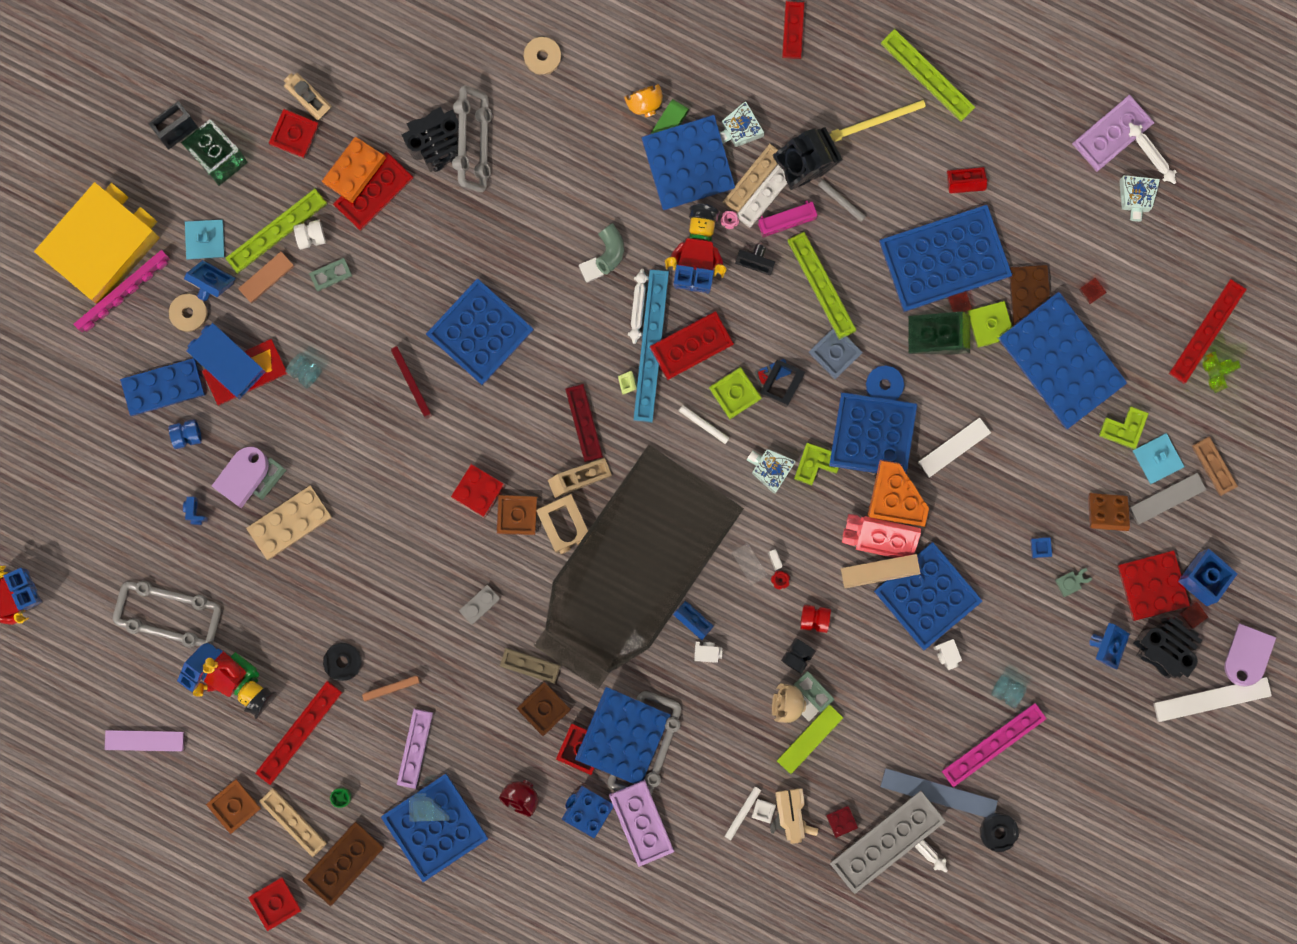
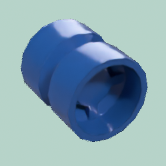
[168,419,202,450]

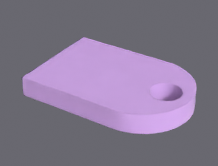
[212,447,269,508]
[1224,624,1276,687]

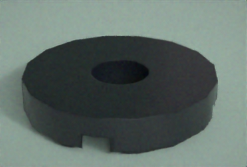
[323,643,362,681]
[980,813,1019,852]

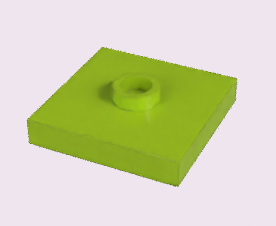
[967,301,1012,348]
[709,367,762,420]

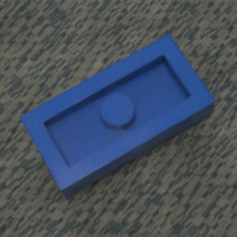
[673,601,714,640]

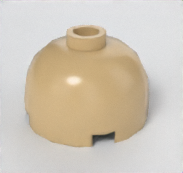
[772,683,806,723]

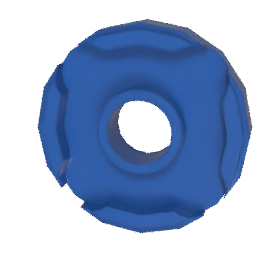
[866,366,904,400]

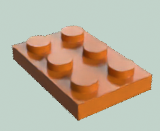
[321,137,386,203]

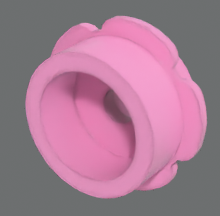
[720,211,739,229]

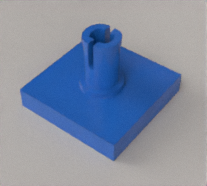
[184,260,236,301]
[1089,623,1130,670]

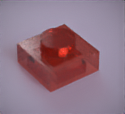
[1079,277,1107,304]
[947,291,972,316]
[1180,602,1209,629]

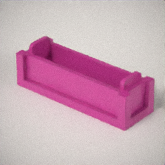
[758,201,818,238]

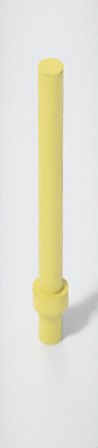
[829,100,926,142]

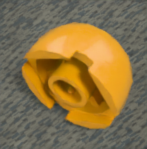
[624,84,663,117]

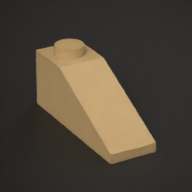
[548,458,612,498]

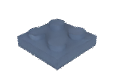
[808,329,863,380]

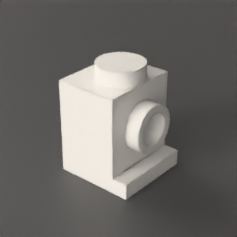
[933,639,962,670]
[694,641,722,663]

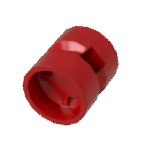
[800,605,831,633]

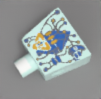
[720,102,764,147]
[1120,175,1160,221]
[747,449,796,494]

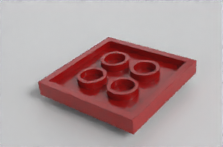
[1117,551,1190,621]

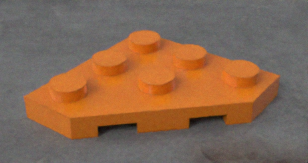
[868,460,929,527]

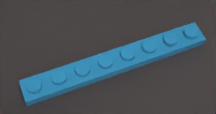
[633,270,669,423]

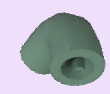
[596,223,625,274]

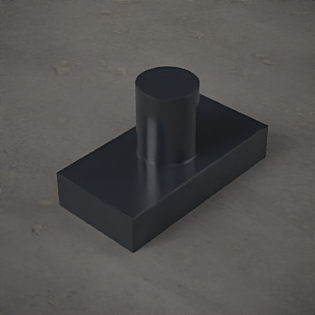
[735,244,776,276]

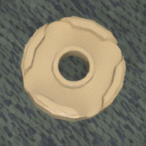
[524,37,561,75]
[169,294,208,332]

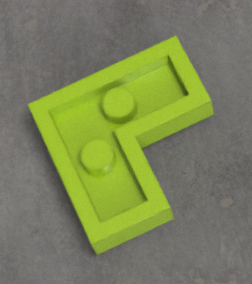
[1099,407,1149,450]
[794,443,838,486]

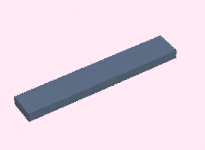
[880,768,998,818]

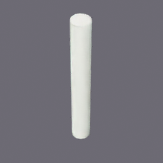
[679,405,729,444]
[725,787,761,840]

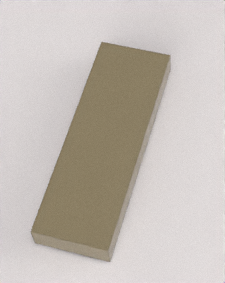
[500,648,561,684]

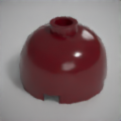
[499,780,539,817]

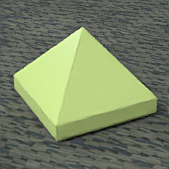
[618,371,637,395]

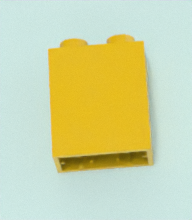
[34,182,160,304]

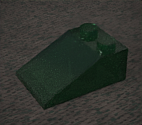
[181,119,248,186]
[908,311,970,355]

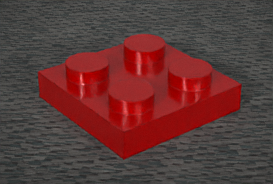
[269,109,319,159]
[248,877,302,931]

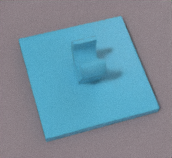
[185,220,225,259]
[1133,433,1184,485]

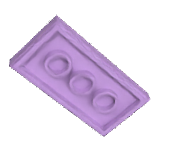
[1072,95,1154,172]
[609,779,674,867]

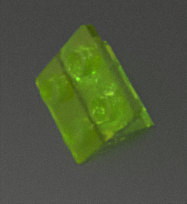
[1202,351,1241,393]

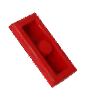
[947,167,987,194]

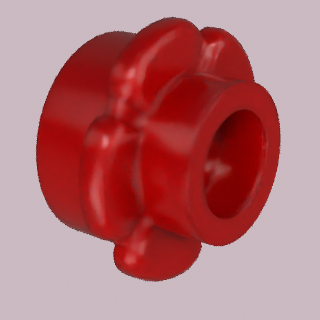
[771,571,790,590]

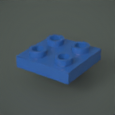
[562,786,614,838]

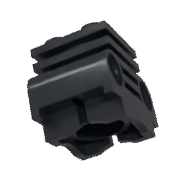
[401,107,459,172]
[773,127,843,190]
[1133,617,1203,679]

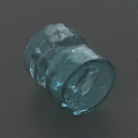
[285,353,322,389]
[991,674,1027,709]

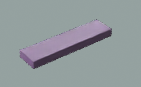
[397,709,433,789]
[105,730,184,751]

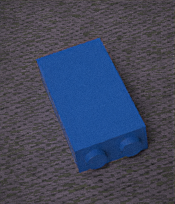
[186,323,265,400]

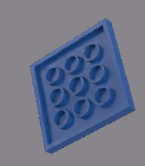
[641,115,735,210]
[426,278,534,386]
[829,392,917,474]
[873,542,983,651]
[575,687,670,784]
[381,773,489,882]

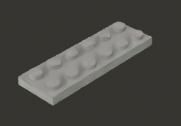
[830,790,946,894]

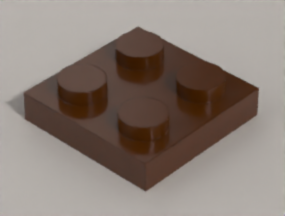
[516,682,571,736]

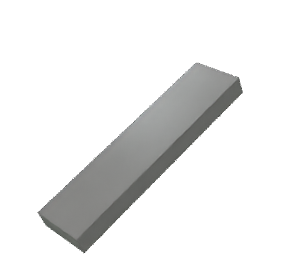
[1129,473,1207,525]

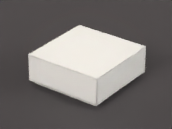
[579,257,604,283]
[768,550,783,571]
[752,799,776,823]

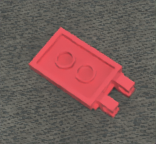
[842,514,921,558]

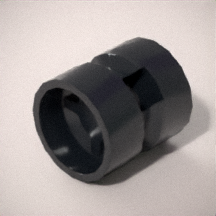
[781,638,816,674]

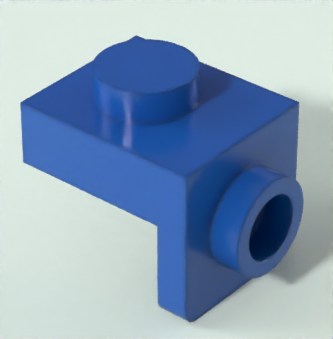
[183,497,208,525]

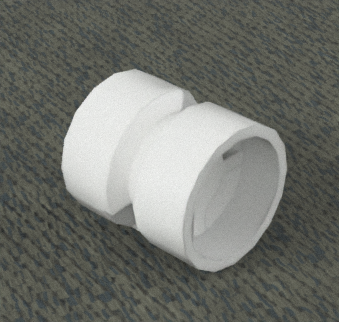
[293,219,326,250]

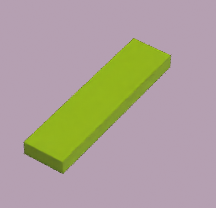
[777,704,843,774]

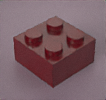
[826,805,858,838]

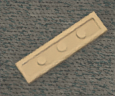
[723,144,778,214]
[841,554,921,588]
[259,788,327,857]

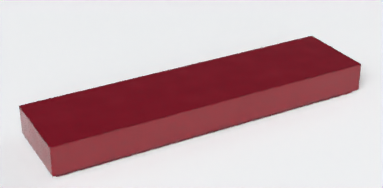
[391,346,432,419]
[565,384,603,462]

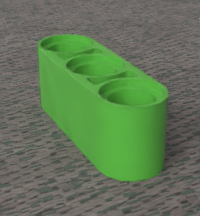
[651,99,689,134]

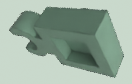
[1055,568,1092,597]

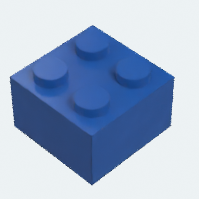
[1178,549,1238,606]

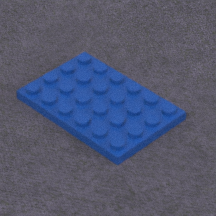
[879,205,1012,312]
[998,292,1127,429]

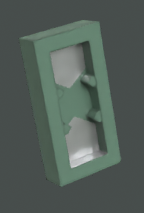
[309,258,352,292]
[253,458,286,500]
[793,671,834,713]

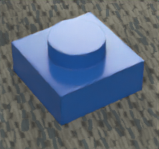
[1030,537,1052,558]

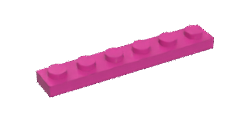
[74,250,170,333]
[941,703,1047,787]

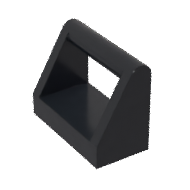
[148,101,199,150]
[759,360,805,408]

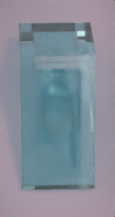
[409,793,450,822]

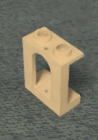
[536,494,591,554]

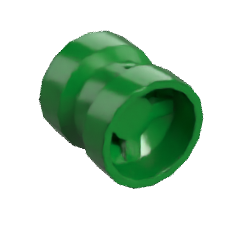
[330,788,352,808]

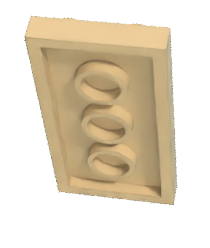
[246,486,332,560]

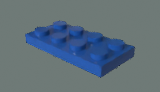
[120,358,205,416]

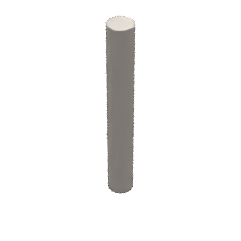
[818,180,866,222]

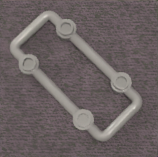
[452,85,492,192]
[113,581,221,648]
[608,691,681,795]

